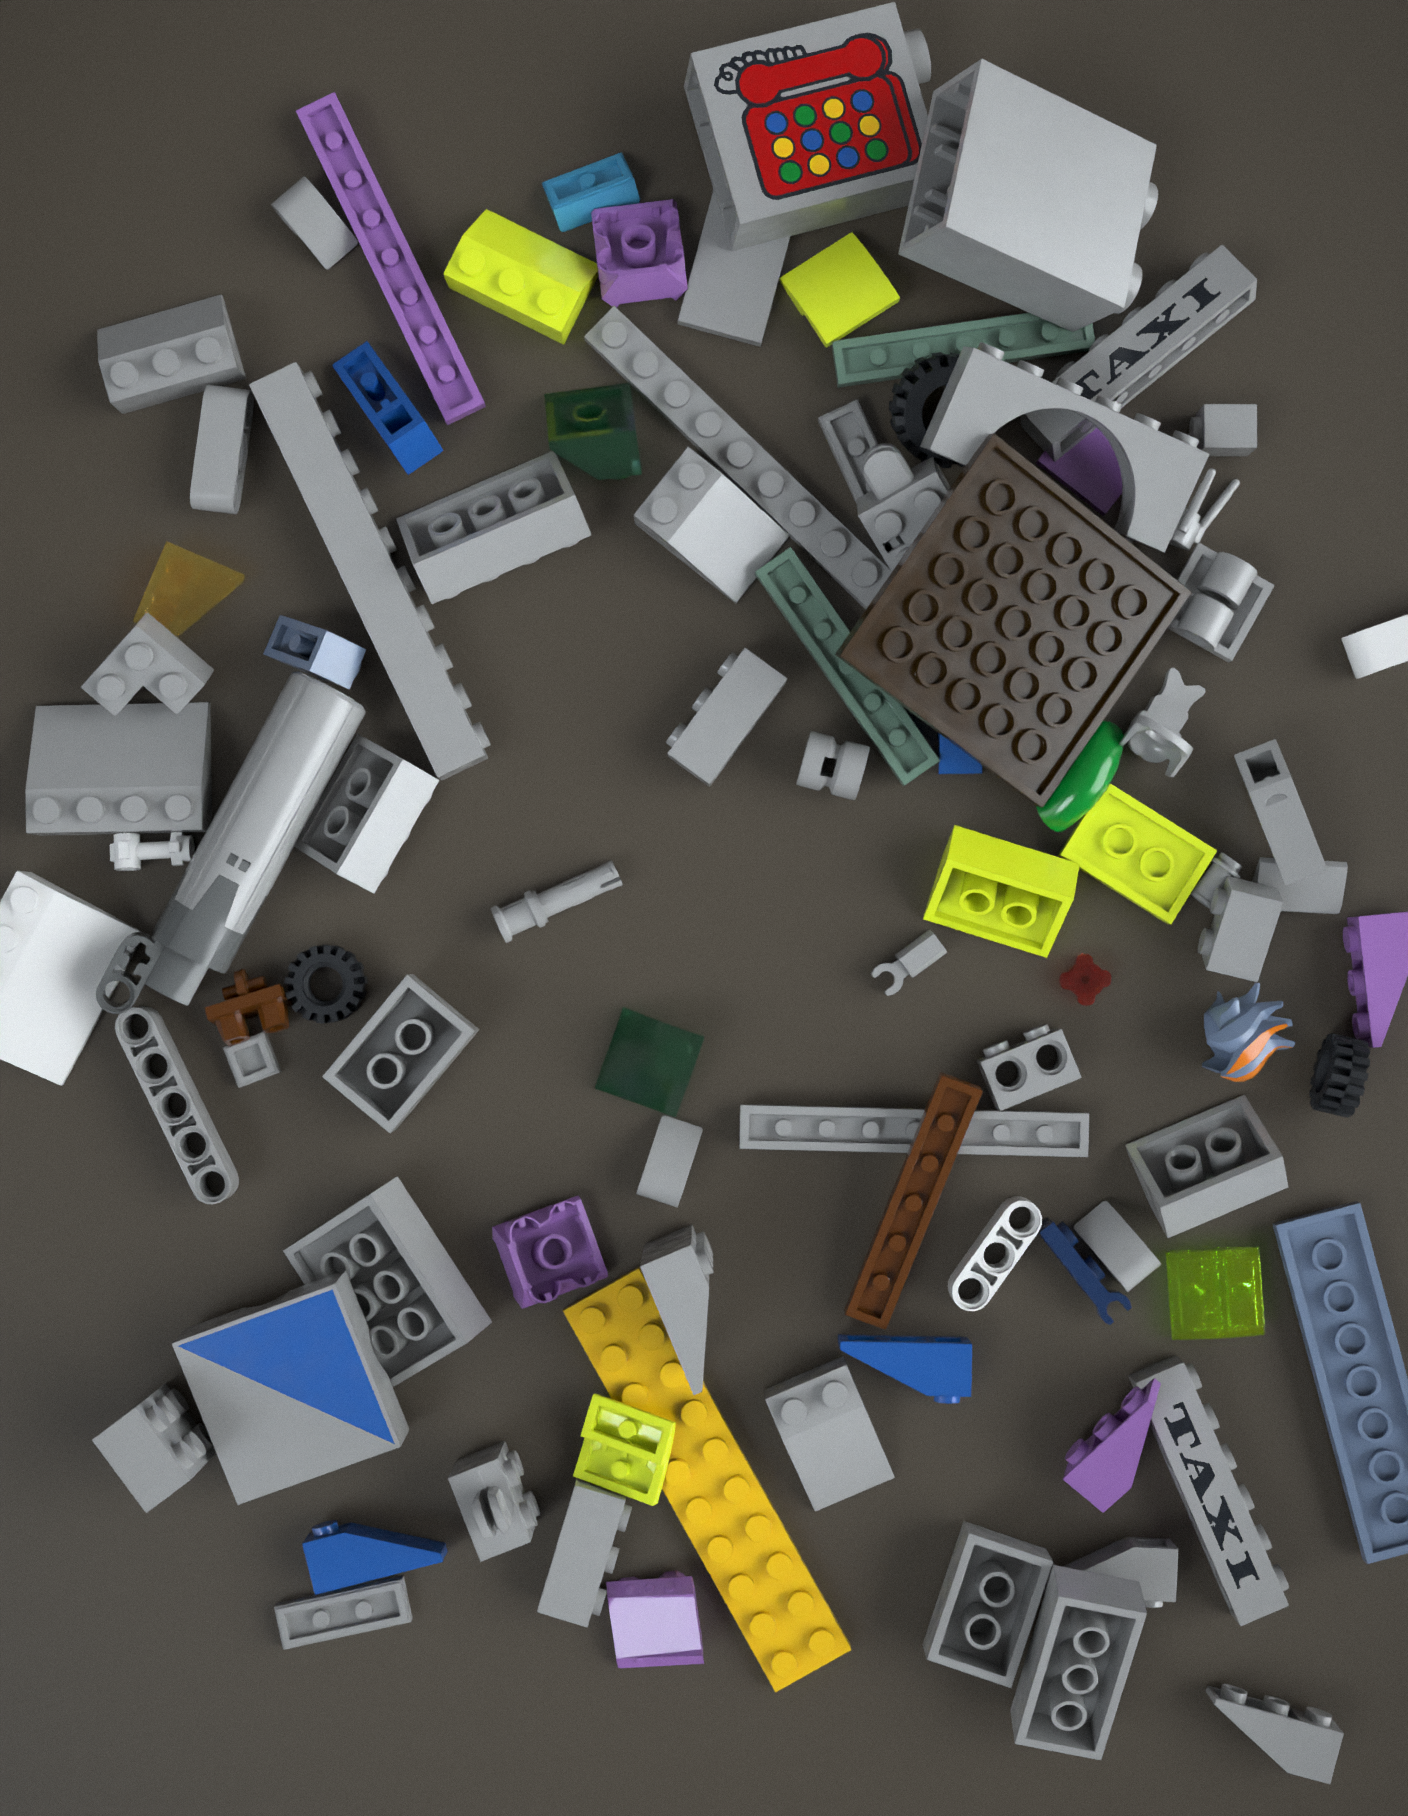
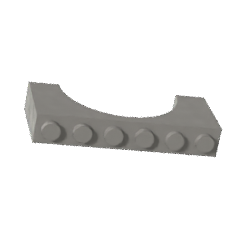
[920,342,1210,553]

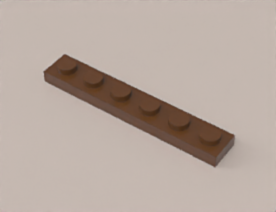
[844,1072,983,1330]

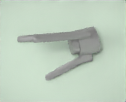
[1169,468,1240,551]

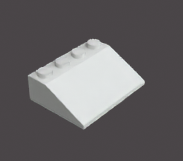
[0,871,142,1086]

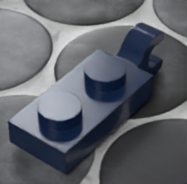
[1038,1217,1132,1325]

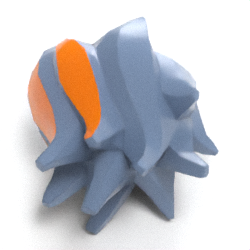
[1202,983,1296,1082]

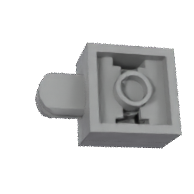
[856,443,951,572]
[448,1441,540,1562]

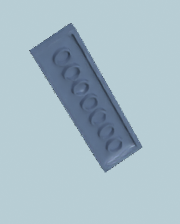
[1272,1201,1408,1564]

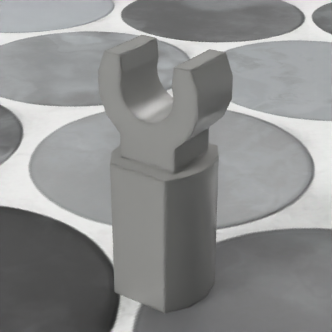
[870,929,947,996]

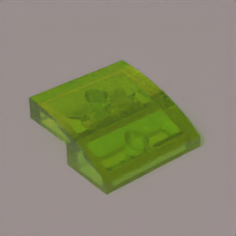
[1166,1246,1265,1340]

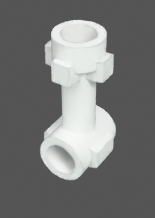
[110,832,195,871]

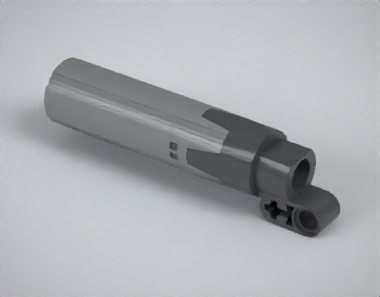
[96,671,366,1014]

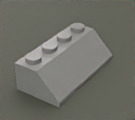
[396,450,591,604]

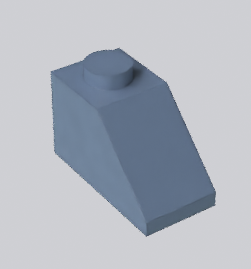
[263,615,366,689]

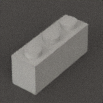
[666,648,787,787]
[537,1478,632,1627]

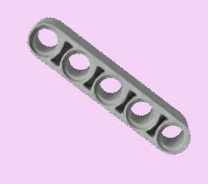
[115,1006,239,1205]

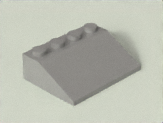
[25,702,212,836]
[283,1176,492,1387]
[640,1224,714,1395]

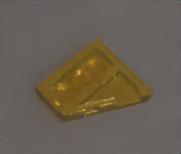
[133,541,246,638]

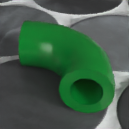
[1036,721,1124,832]

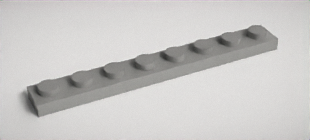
[739,1104,1089,1157]

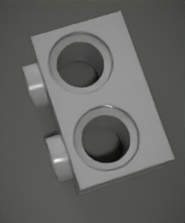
[976,1024,1082,1111]

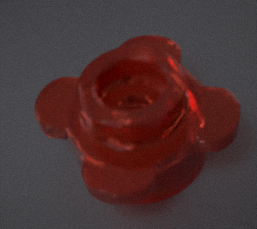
[1059,954,1112,1006]

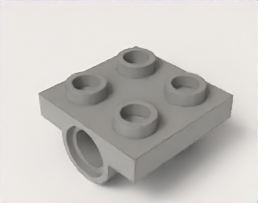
[1167,543,1275,663]

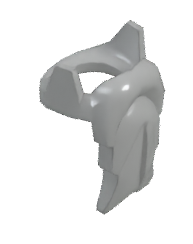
[1119,668,1206,777]

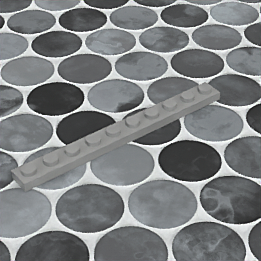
[584,306,892,610]

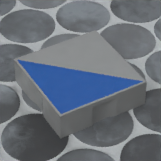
[172,1270,410,1505]

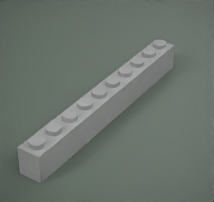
[249,362,491,780]

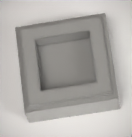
[223,1032,282,1088]

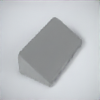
[1252,857,1348,914]

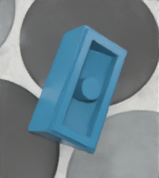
[542,152,640,232]

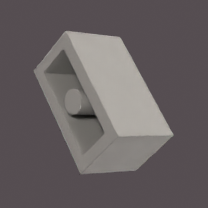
[1198,876,1284,982]

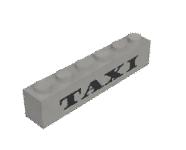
[1020,245,1257,462]
[1128,1355,1289,1626]

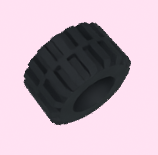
[889,352,1002,468]

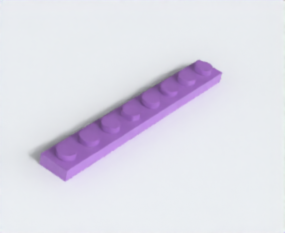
[296,92,486,425]

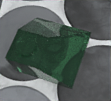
[544,383,642,480]
[594,1007,705,1117]

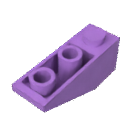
[1343,911,1408,1048]
[1063,1378,1161,1513]

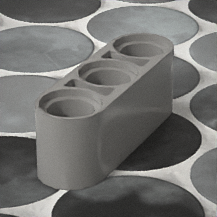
[190,384,254,514]

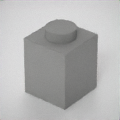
[1189,404,1257,456]

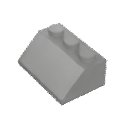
[97,294,246,414]
[294,733,439,893]
[1125,1095,1288,1238]

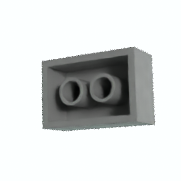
[322,974,480,1133]
[92,1383,216,1513]
[922,1521,1053,1688]

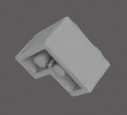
[81,612,214,716]

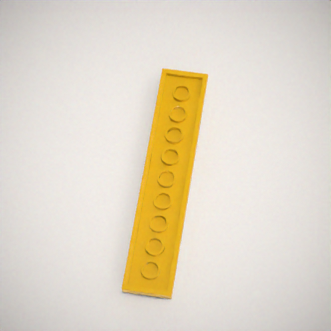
[563,1267,852,1692]

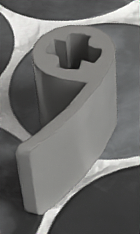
[271,176,358,270]
[636,1115,703,1208]
[1074,1201,1161,1292]

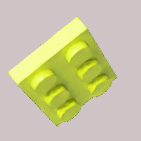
[1058,784,1217,924]

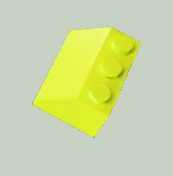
[443,209,599,345]
[923,825,1079,958]

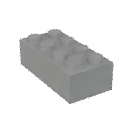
[1010,1565,1147,1760]

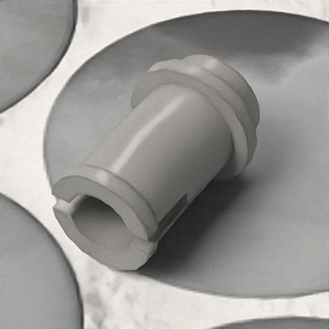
[1190,852,1243,909]

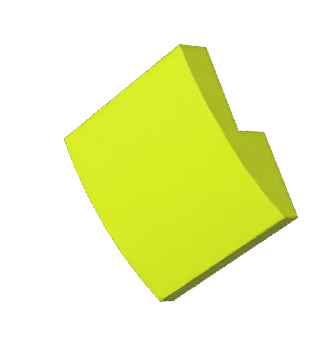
[779,232,900,348]
[573,1393,676,1506]

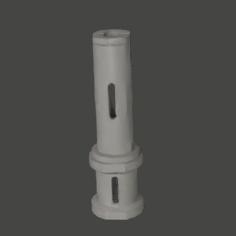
[490,860,623,943]

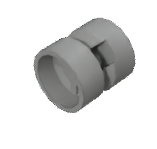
[796,731,870,801]

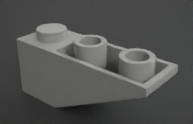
[1234,739,1328,887]
[1043,1537,1178,1608]
[1206,1684,1344,1784]

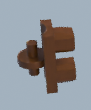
[205,969,293,1046]

